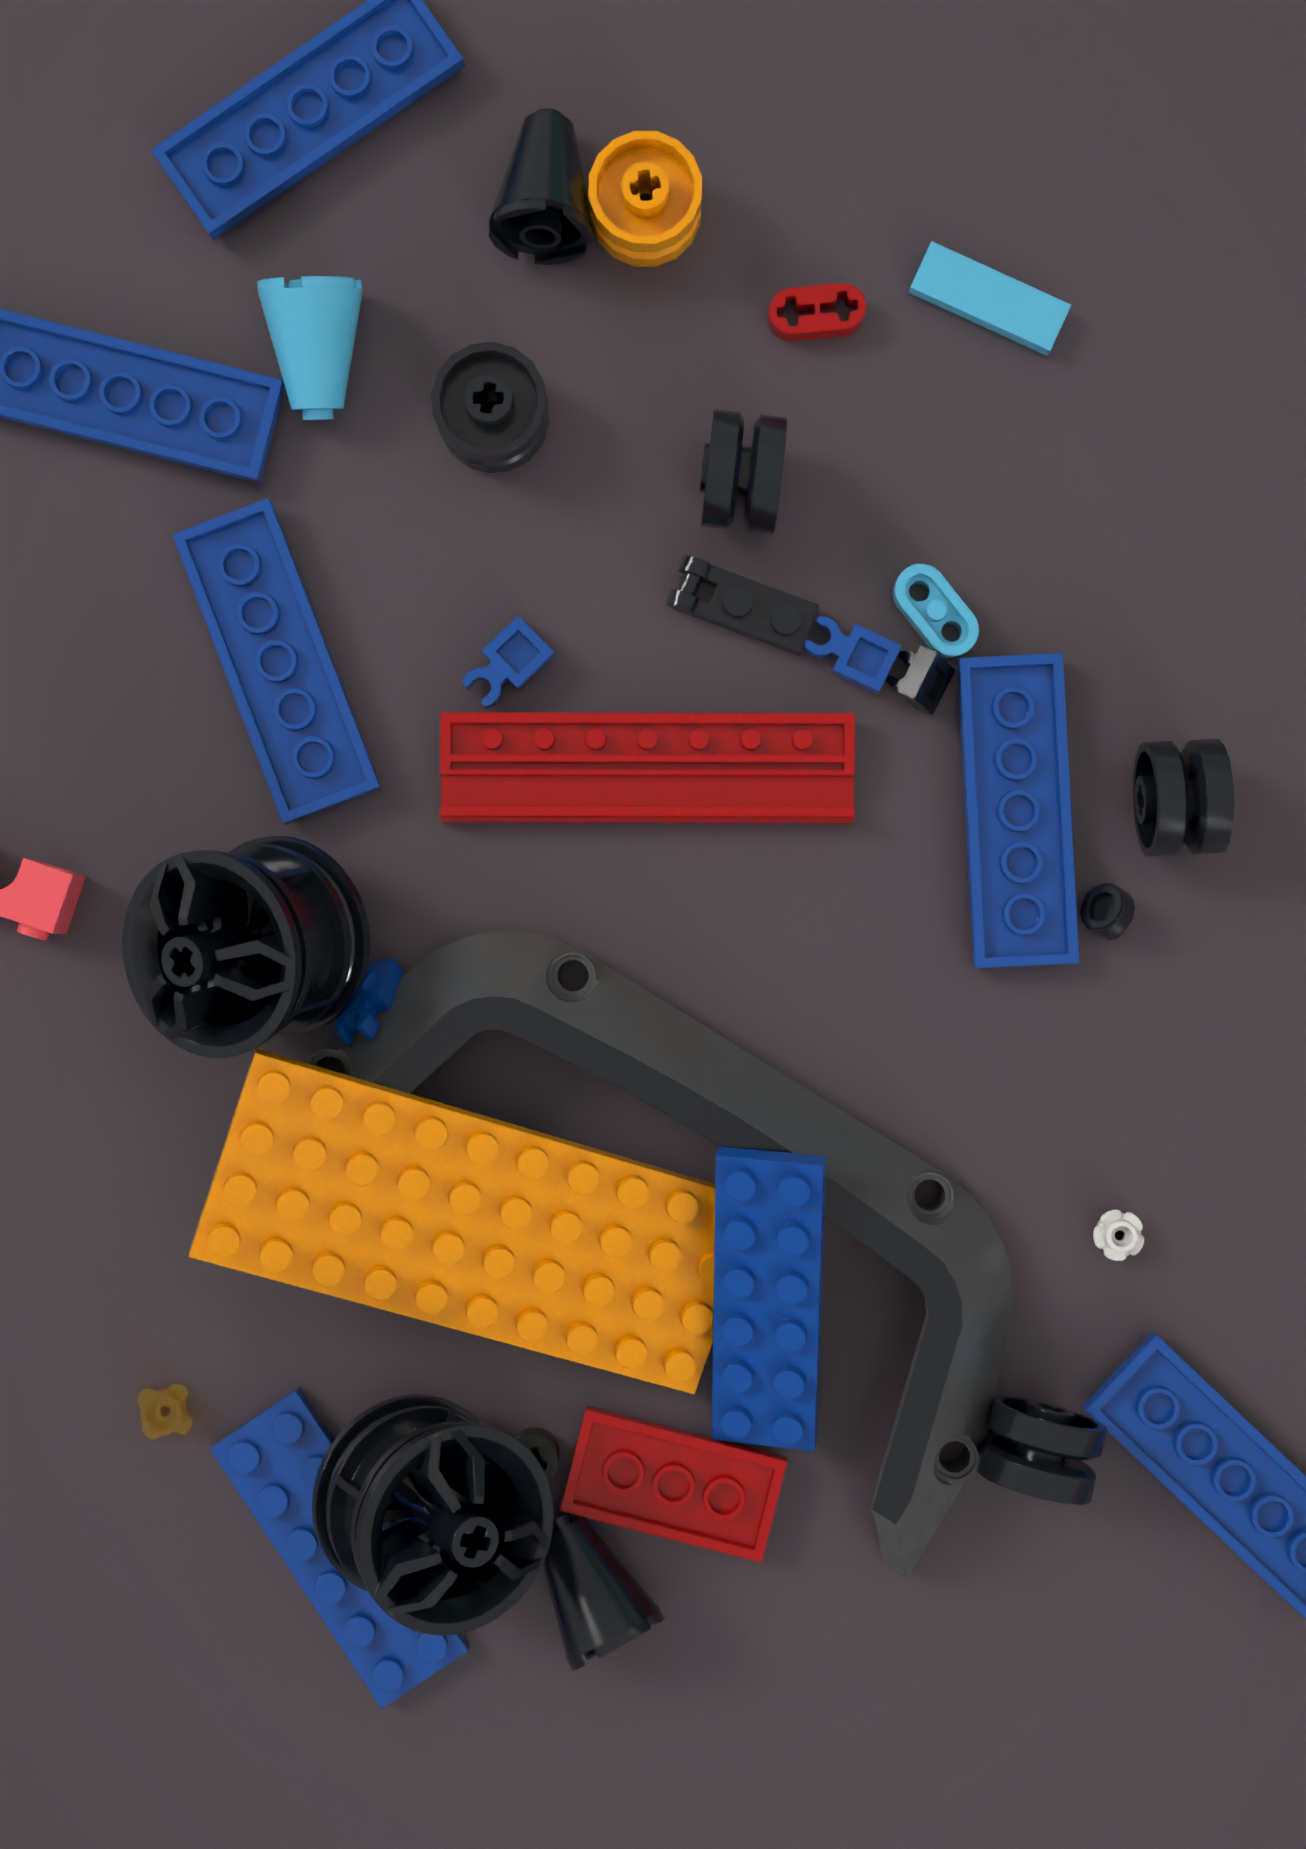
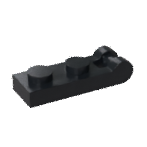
[666,555,819,656]

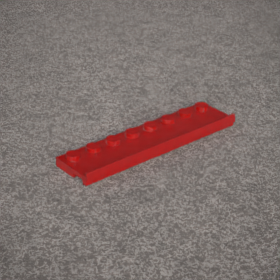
[440,712,855,824]

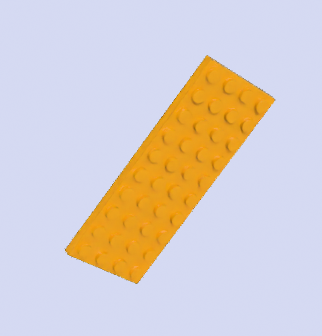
[189,1048,715,1394]

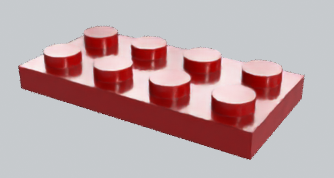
[560,1405,788,1563]

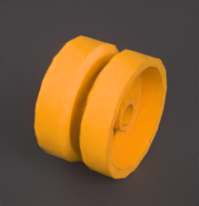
[588,131,702,267]

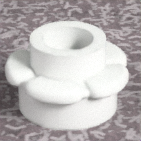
[1093,1209,1144,1261]

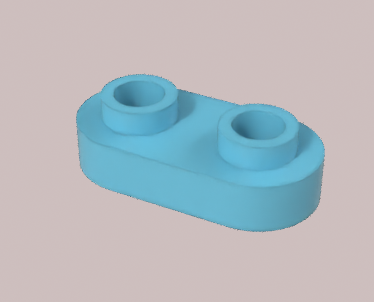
[893,564,979,659]

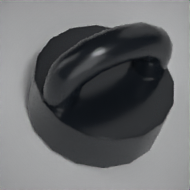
[1080,883,1135,940]

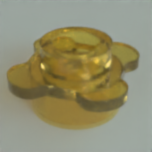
[137,1383,193,1439]

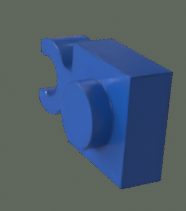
[462,615,555,709]
[804,616,902,695]
[334,957,404,1046]

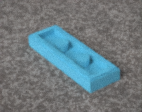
[908,241,1071,356]

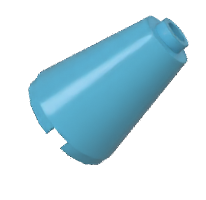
[257,276,363,420]

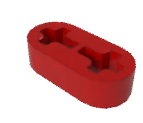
[768,283,866,341]

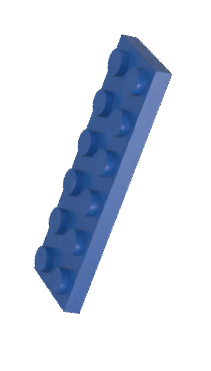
[151,0,465,241]
[0,309,285,484]
[172,497,382,825]
[957,653,1079,968]
[712,1146,827,1452]
[1081,1332,1306,1619]
[210,1387,470,1709]

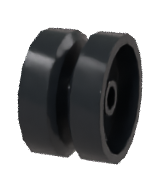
[431,342,550,473]
[700,410,787,534]
[1133,739,1234,857]
[977,1396,1107,1505]

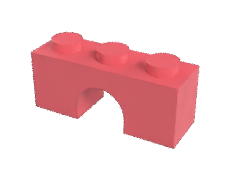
[0,858,86,941]

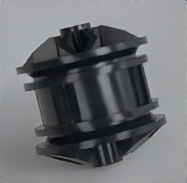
[122,836,370,1058]
[312,1394,554,1636]

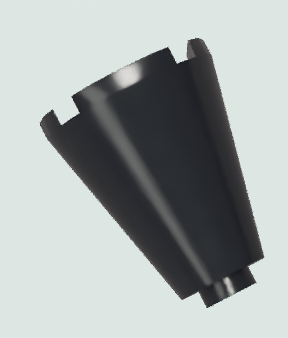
[489,108,593,265]
[543,1513,665,1671]

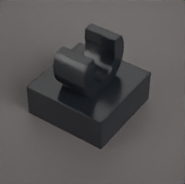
[886,645,955,716]

